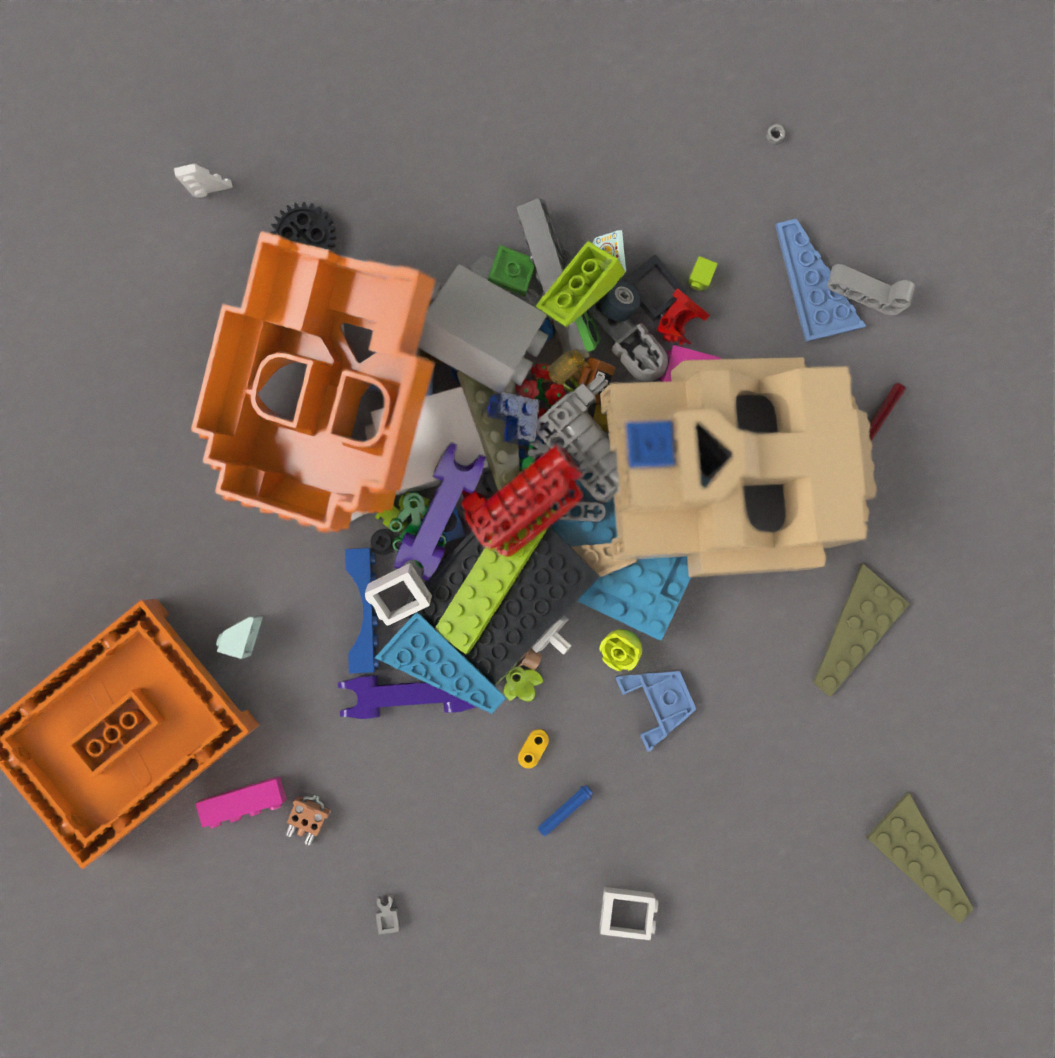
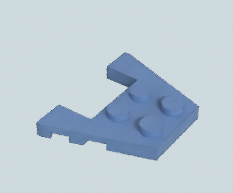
[615,671,696,752]

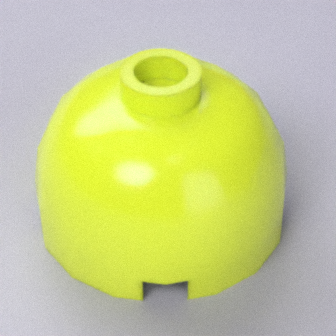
[599,629,642,671]

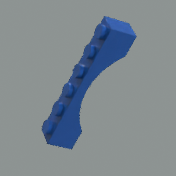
[345,548,380,673]

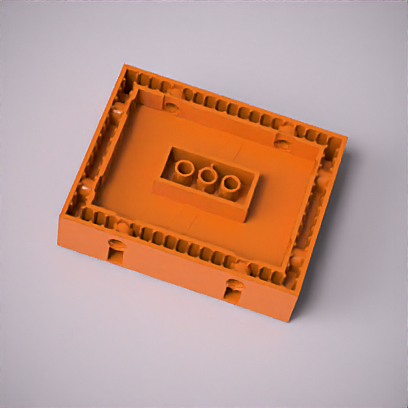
[0,599,260,869]

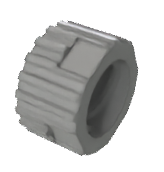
[766,124,785,145]

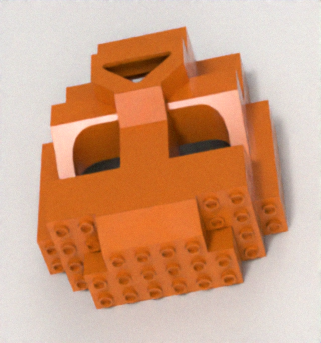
[191,232,435,533]

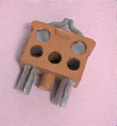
[286,794,331,846]

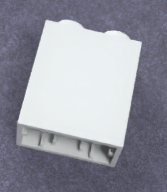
[365,387,491,496]

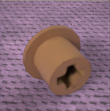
[516,649,542,670]

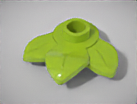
[504,666,543,702]

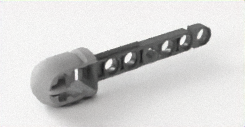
[558,240,668,382]

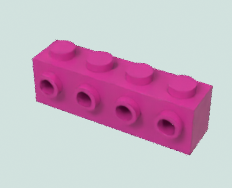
[195,776,287,829]

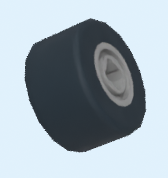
[600,280,640,322]

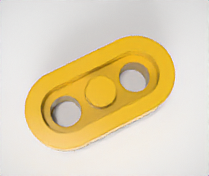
[518,729,549,769]

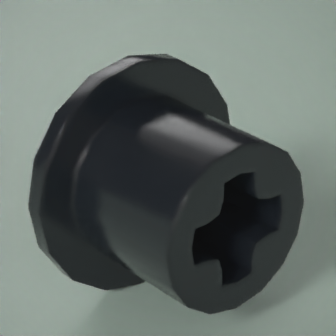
[370,529,397,555]

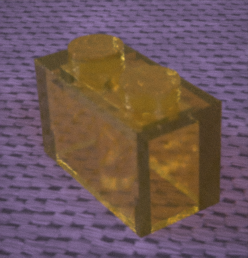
[547,349,589,385]

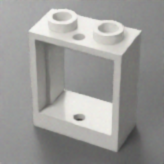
[365,563,432,626]
[599,887,658,940]

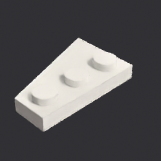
[174,164,233,197]

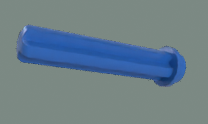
[538,785,594,836]

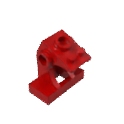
[657,288,710,346]

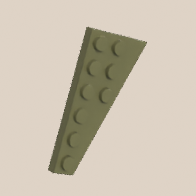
[457,371,520,491]
[866,792,973,924]

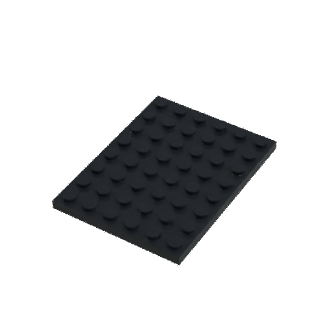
[401,526,601,686]

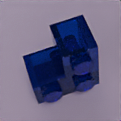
[488,392,539,445]

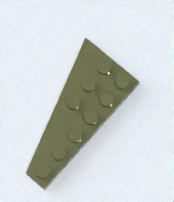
[813,564,909,697]

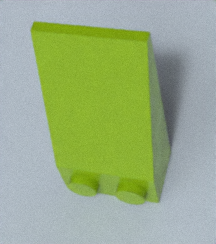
[536,241,625,327]

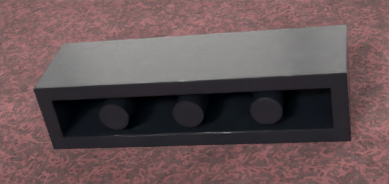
[695,425,728,476]

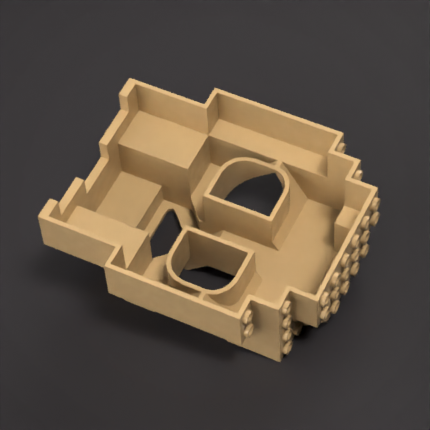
[600,357,877,577]

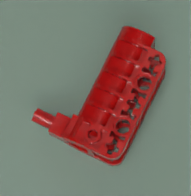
[461,444,583,557]

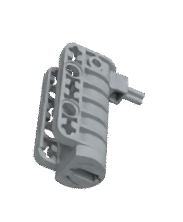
[535,375,619,504]

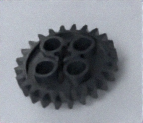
[269,202,337,252]

